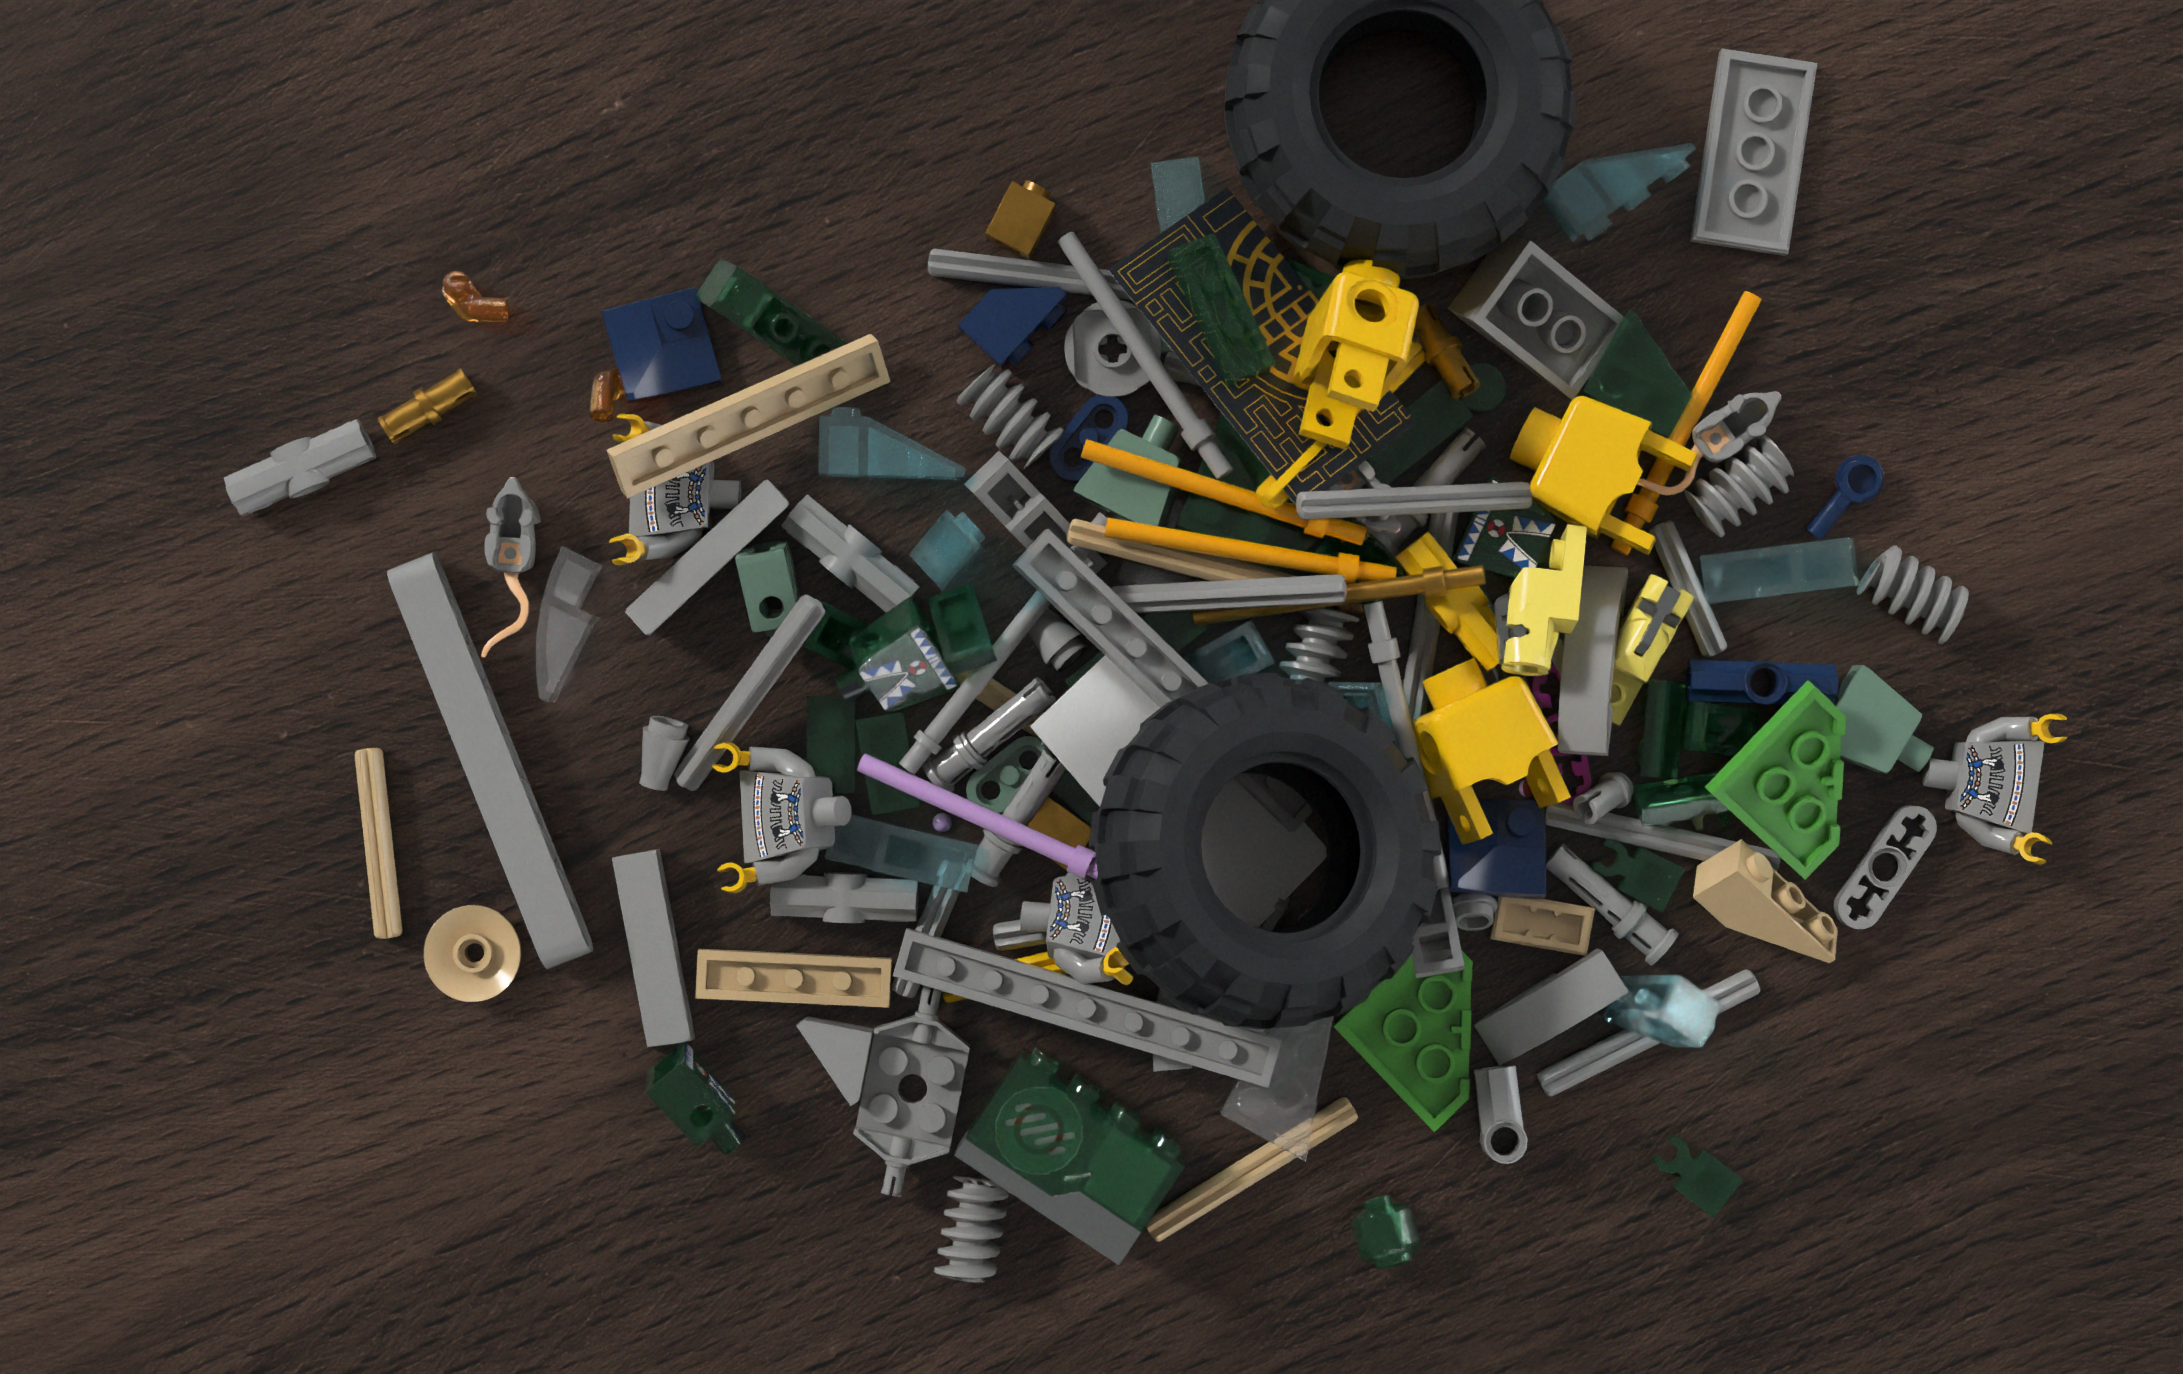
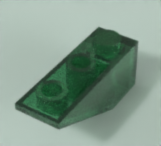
[694,258,848,366]

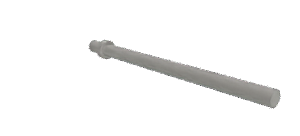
[899,512,1107,775]

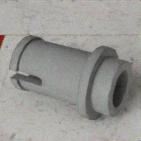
[1573,772,1634,824]

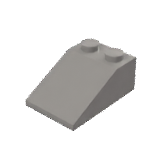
[1448,233,1629,400]

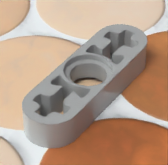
[1833,805,1937,929]

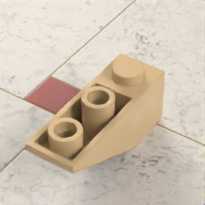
[1693,839,1838,963]

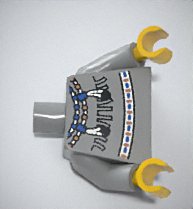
[609,414,741,566]
[1922,714,2067,865]
[712,742,851,893]
[1020,872,1133,985]

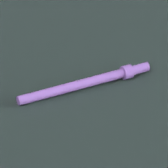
[857,753,1098,879]

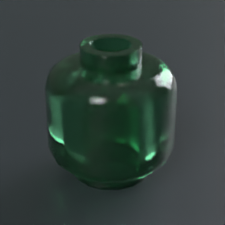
[1351,1195,1421,1271]

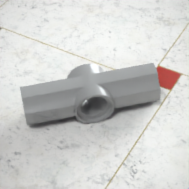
[224,419,376,516]
[781,494,920,618]
[770,872,919,923]

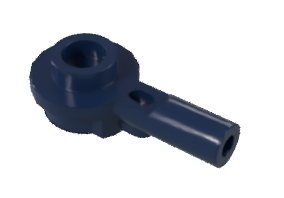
[1805,455,1884,541]

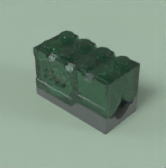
[954,1047,1185,1265]

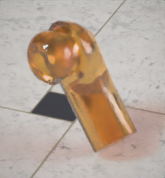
[442,271,509,322]
[589,367,625,423]

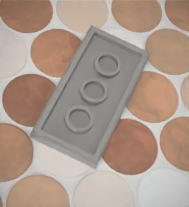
[1690,49,1817,256]

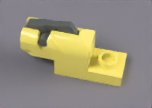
[1494,524,1587,676]
[1610,574,1694,726]

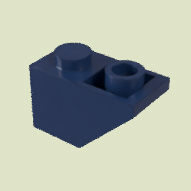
[958,287,1067,369]

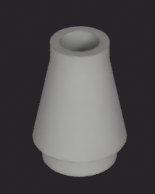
[1028,608,1087,672]
[639,716,690,791]

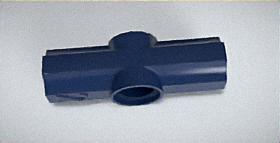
[1685,659,1838,705]

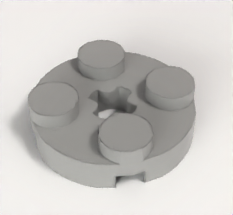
[1064,300,1161,398]

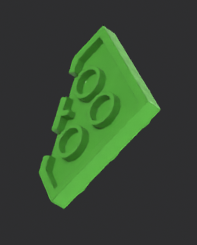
[1705,680,1847,880]
[1333,950,1473,1132]

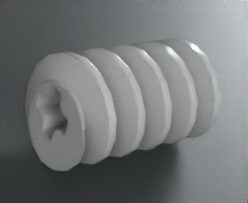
[956,364,1064,470]
[1684,435,1794,537]
[1857,546,1969,644]
[1279,607,1360,686]
[934,1176,1010,1283]

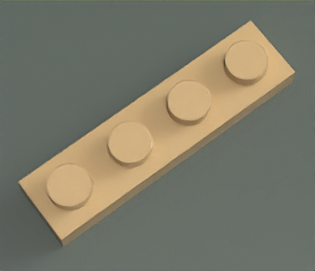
[695,949,893,1008]

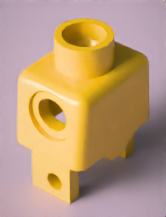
[1292,259,1419,450]
[1510,396,1697,555]
[1412,658,1571,845]

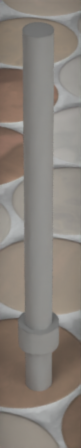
[1058,232,1234,480]
[1363,600,1450,889]

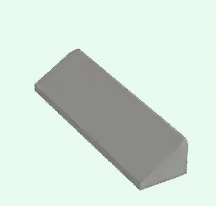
[625,479,789,636]
[612,849,695,1047]

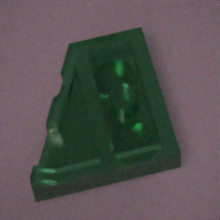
[1582,309,1692,438]

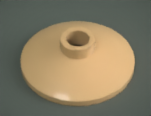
[424,905,521,1002]

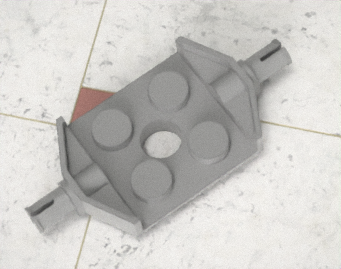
[853,985,970,1197]

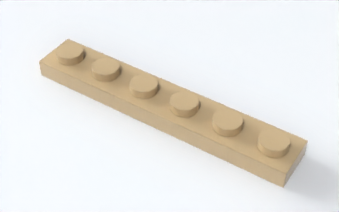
[606,334,891,499]

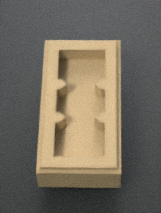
[1489,897,1595,956]

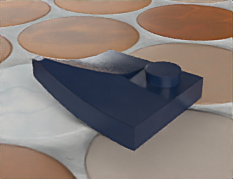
[601,287,722,403]
[1446,799,1546,899]

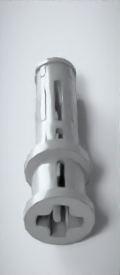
[1368,427,1487,558]
[922,677,1056,792]
[961,748,1067,887]
[1546,843,1679,966]

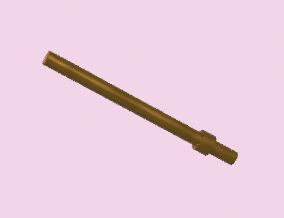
[1192,565,1486,626]

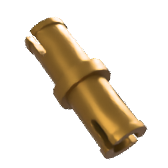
[1414,303,1481,400]
[378,368,477,445]

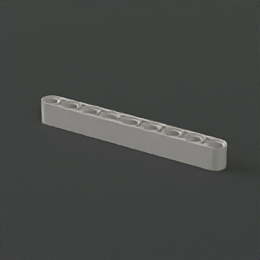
[387,552,593,969]

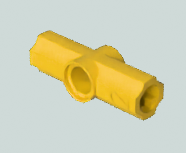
[1394,532,1499,672]

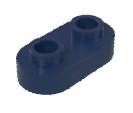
[1050,395,1128,482]

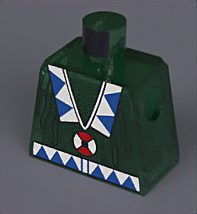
[1451,476,1557,580]
[835,596,961,712]
[646,1042,746,1155]

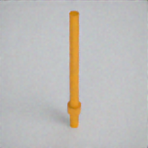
[1611,291,1761,556]
[1080,439,1367,546]
[1104,517,1397,584]

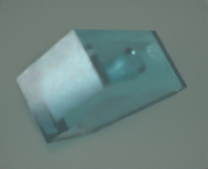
[1602,975,1722,1048]

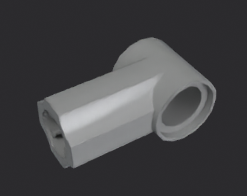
[1473,1065,1528,1164]

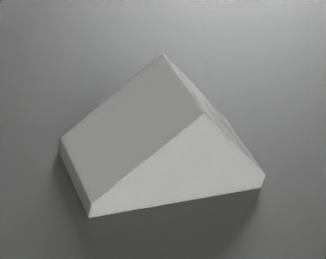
[796,1016,874,1106]

